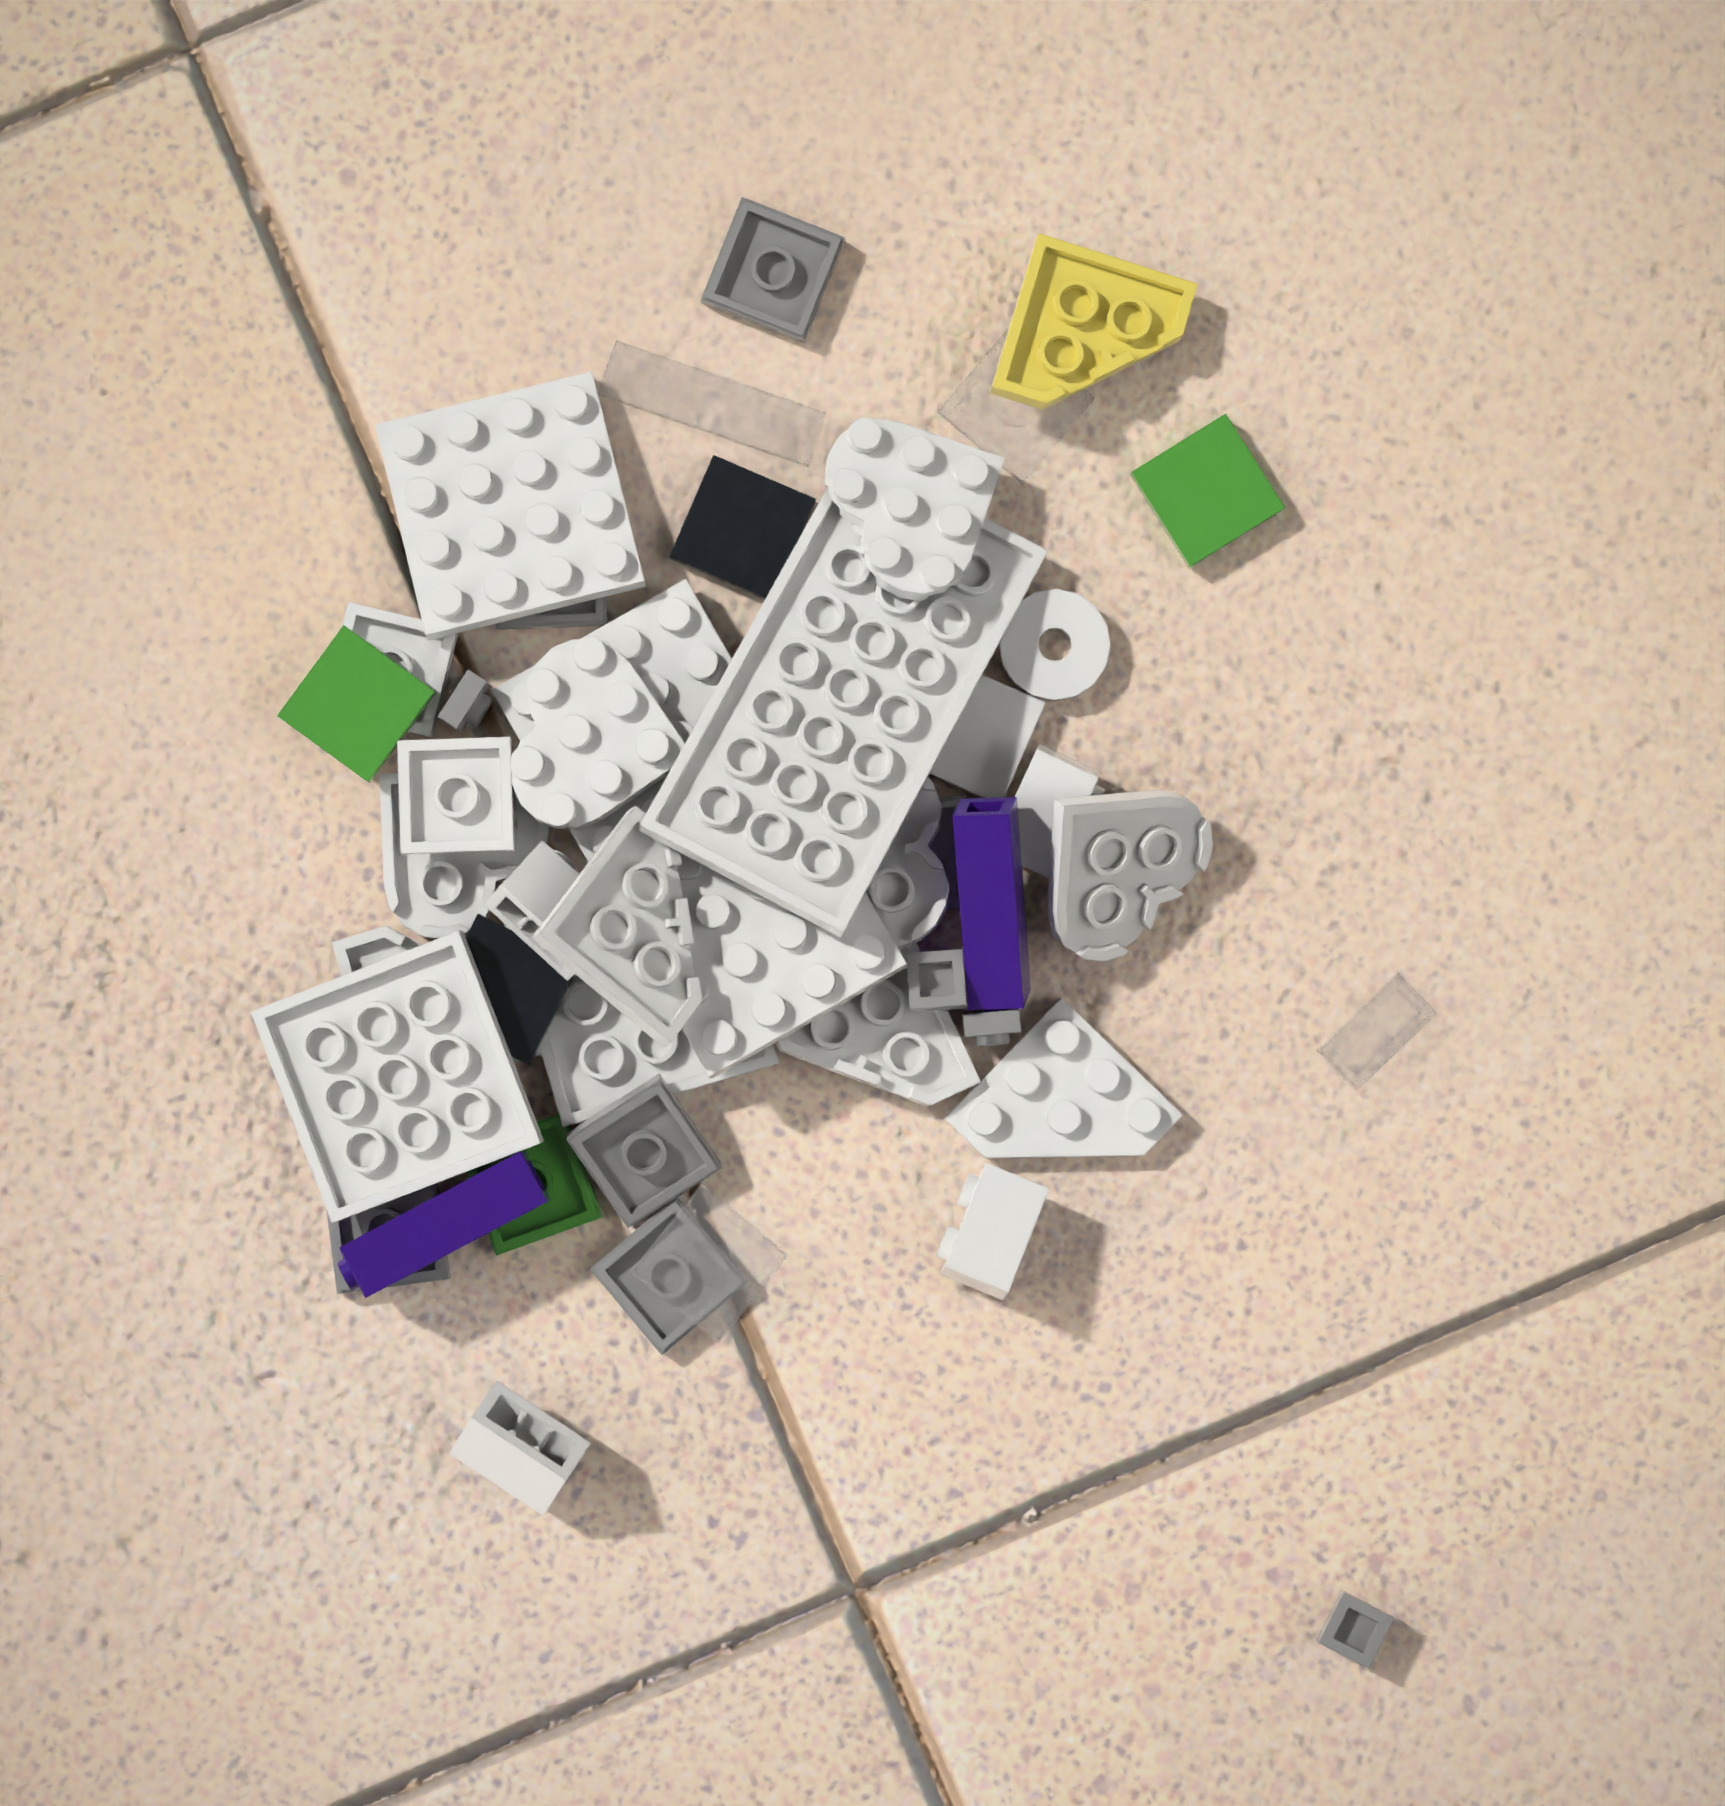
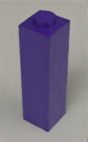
[953,797,1031,1012]
[337,1150,551,1298]

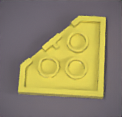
[990,233,1198,410]

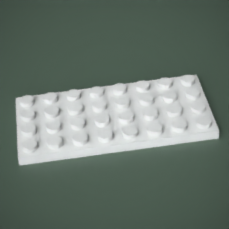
[639,487,1048,938]
[492,579,908,1079]

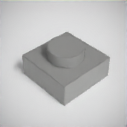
[438,670,493,733]
[906,949,967,1012]
[961,1009,1021,1046]
[1316,1590,1394,1669]

